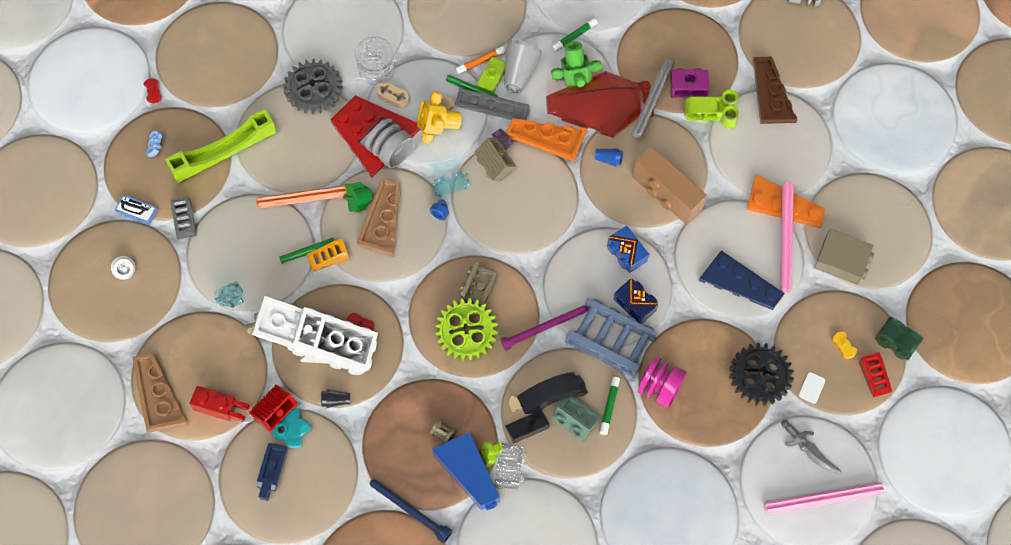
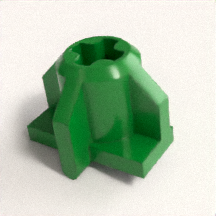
[343,182,372,212]

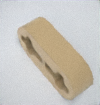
[377,82,409,108]

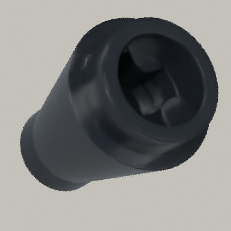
[321,389,350,409]

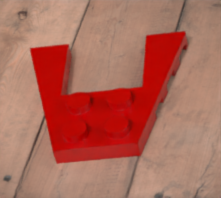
[330,95,420,178]

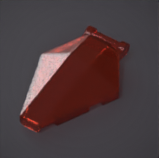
[546,71,654,138]

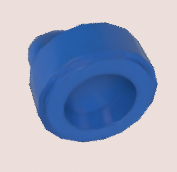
[430,199,449,220]

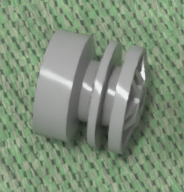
[365,118,415,169]

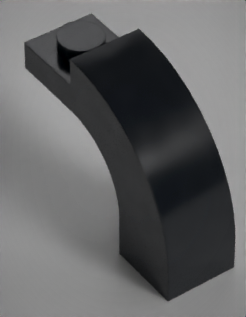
[517,372,588,414]

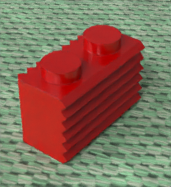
[249,384,298,432]

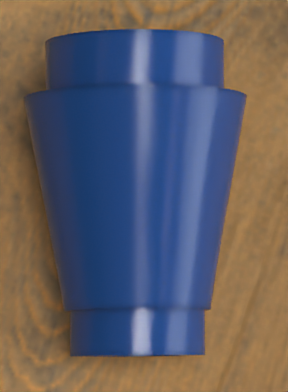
[595,148,623,167]

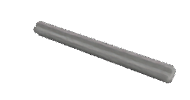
[631,58,674,139]

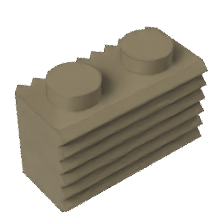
[474,138,516,181]

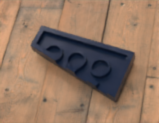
[699,250,785,310]

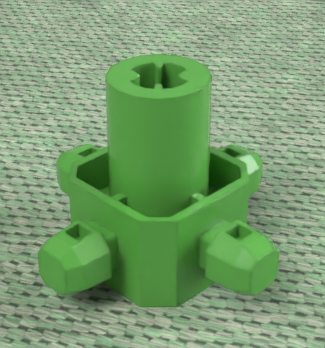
[551,41,602,87]

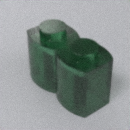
[875,317,924,360]

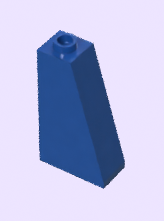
[432,433,500,510]

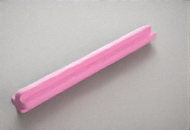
[780,182,793,292]
[764,482,884,514]

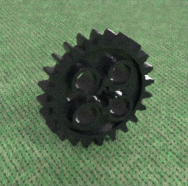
[729,342,794,406]

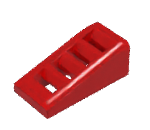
[859,352,892,398]

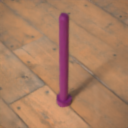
[500,305,588,351]

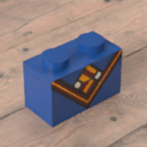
[607,226,649,273]

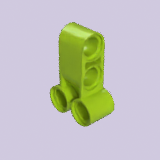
[684,89,739,129]

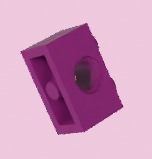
[670,68,709,98]

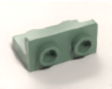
[552,397,601,441]

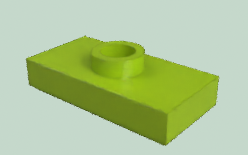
[476,57,505,93]

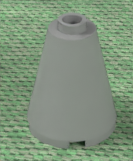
[504,40,542,93]

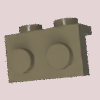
[459,261,497,307]

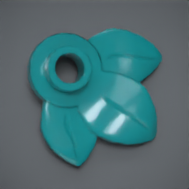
[272,409,312,448]

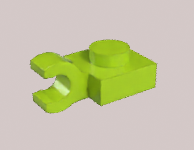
[480,441,504,468]

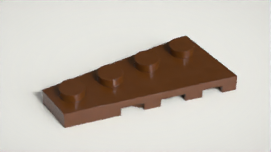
[753,56,798,124]

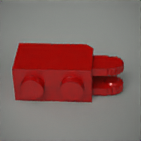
[189,386,250,422]

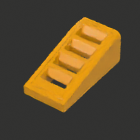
[307,238,349,272]

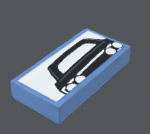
[115,194,158,226]

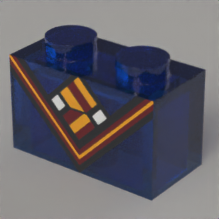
[613,278,658,325]

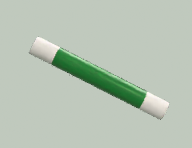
[551,18,598,52]
[600,377,620,435]

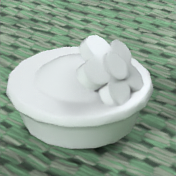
[111,256,135,279]

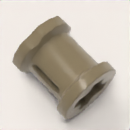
[430,420,456,444]

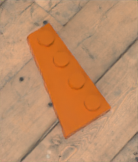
[506,118,588,162]
[747,174,825,228]

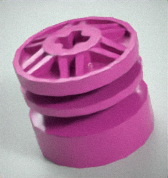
[638,356,687,409]

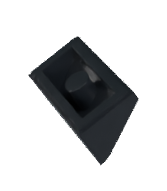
[505,411,550,444]

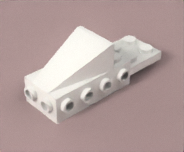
[252,296,378,375]

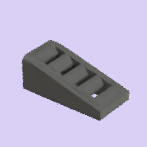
[170,197,196,239]

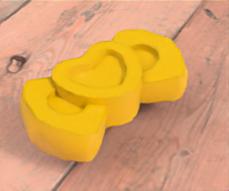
[832,332,857,359]

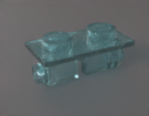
[430,171,470,197]

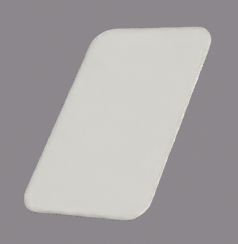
[799,372,825,404]

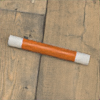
[455,46,506,74]

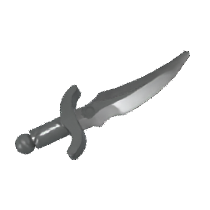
[781,420,841,473]

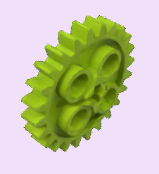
[435,298,498,362]

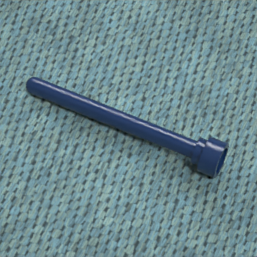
[369,479,453,544]

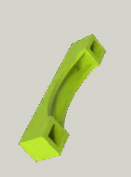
[165,109,277,184]

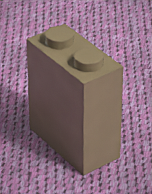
[814,229,874,285]

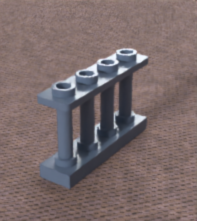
[565,298,657,378]

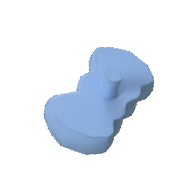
[145,131,162,157]

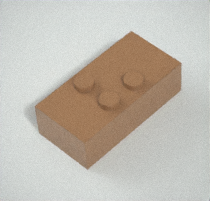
[632,147,707,225]

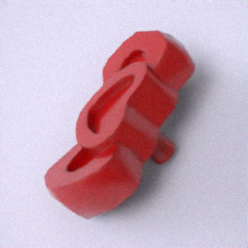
[143,78,162,104]
[346,313,374,331]

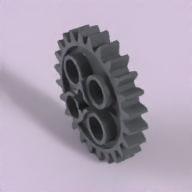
[283,59,343,114]

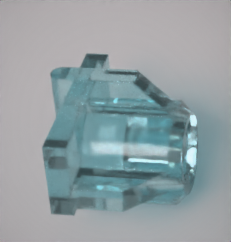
[214,281,244,308]

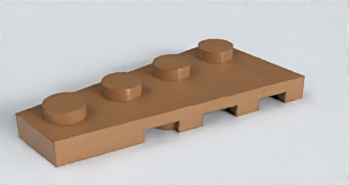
[357,178,400,257]
[132,353,187,433]

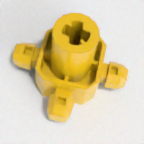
[417,91,462,143]

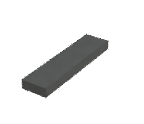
[455,88,530,120]

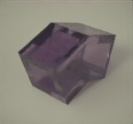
[491,128,514,150]

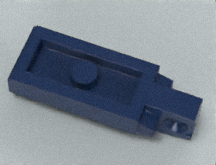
[257,443,289,501]

